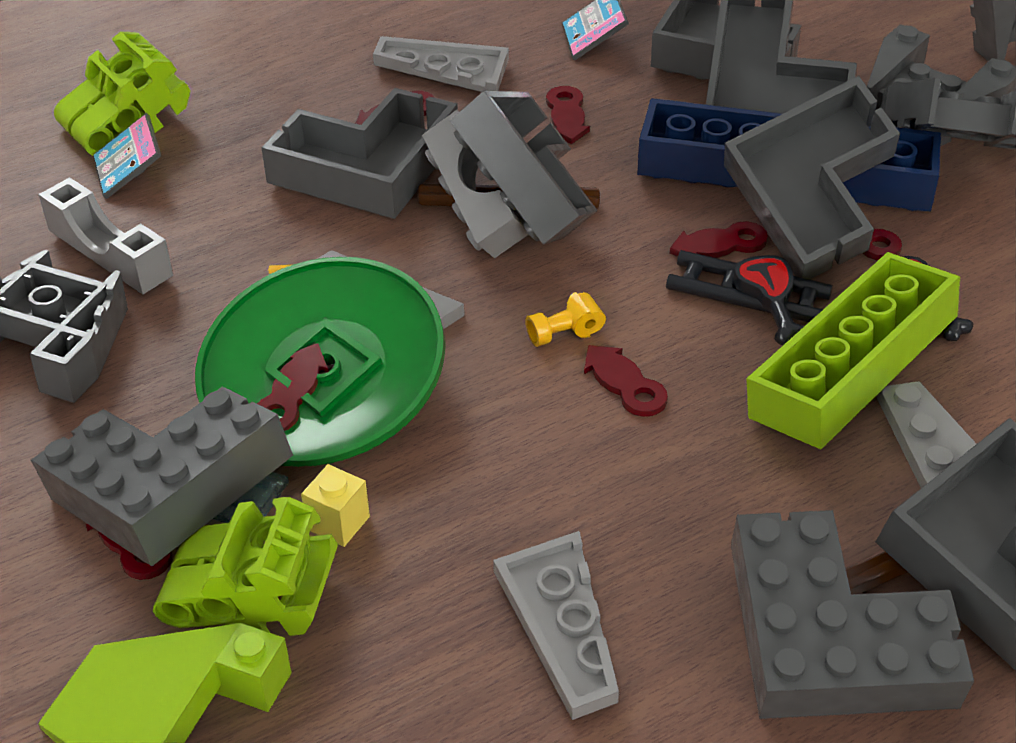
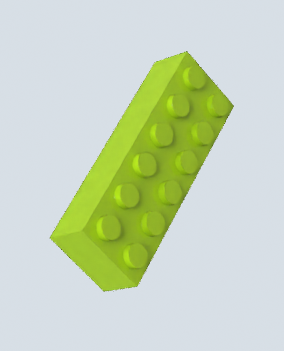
[746,252,960,450]

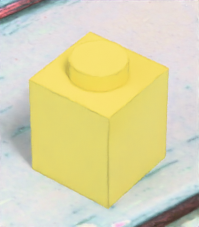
[301,464,370,547]

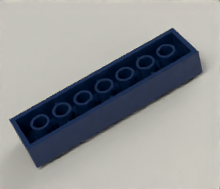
[637,98,941,212]

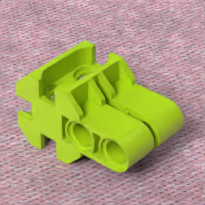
[54,31,191,156]
[153,497,338,636]

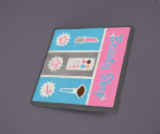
[562,0,629,60]
[93,113,161,199]

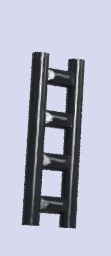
[666,250,833,322]

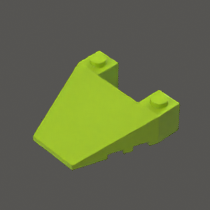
[38,623,292,743]

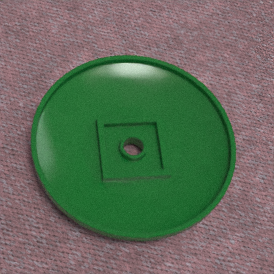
[195,256,445,467]

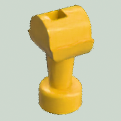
[525,292,606,347]

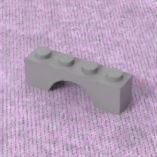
[422,110,529,258]
[39,177,173,295]

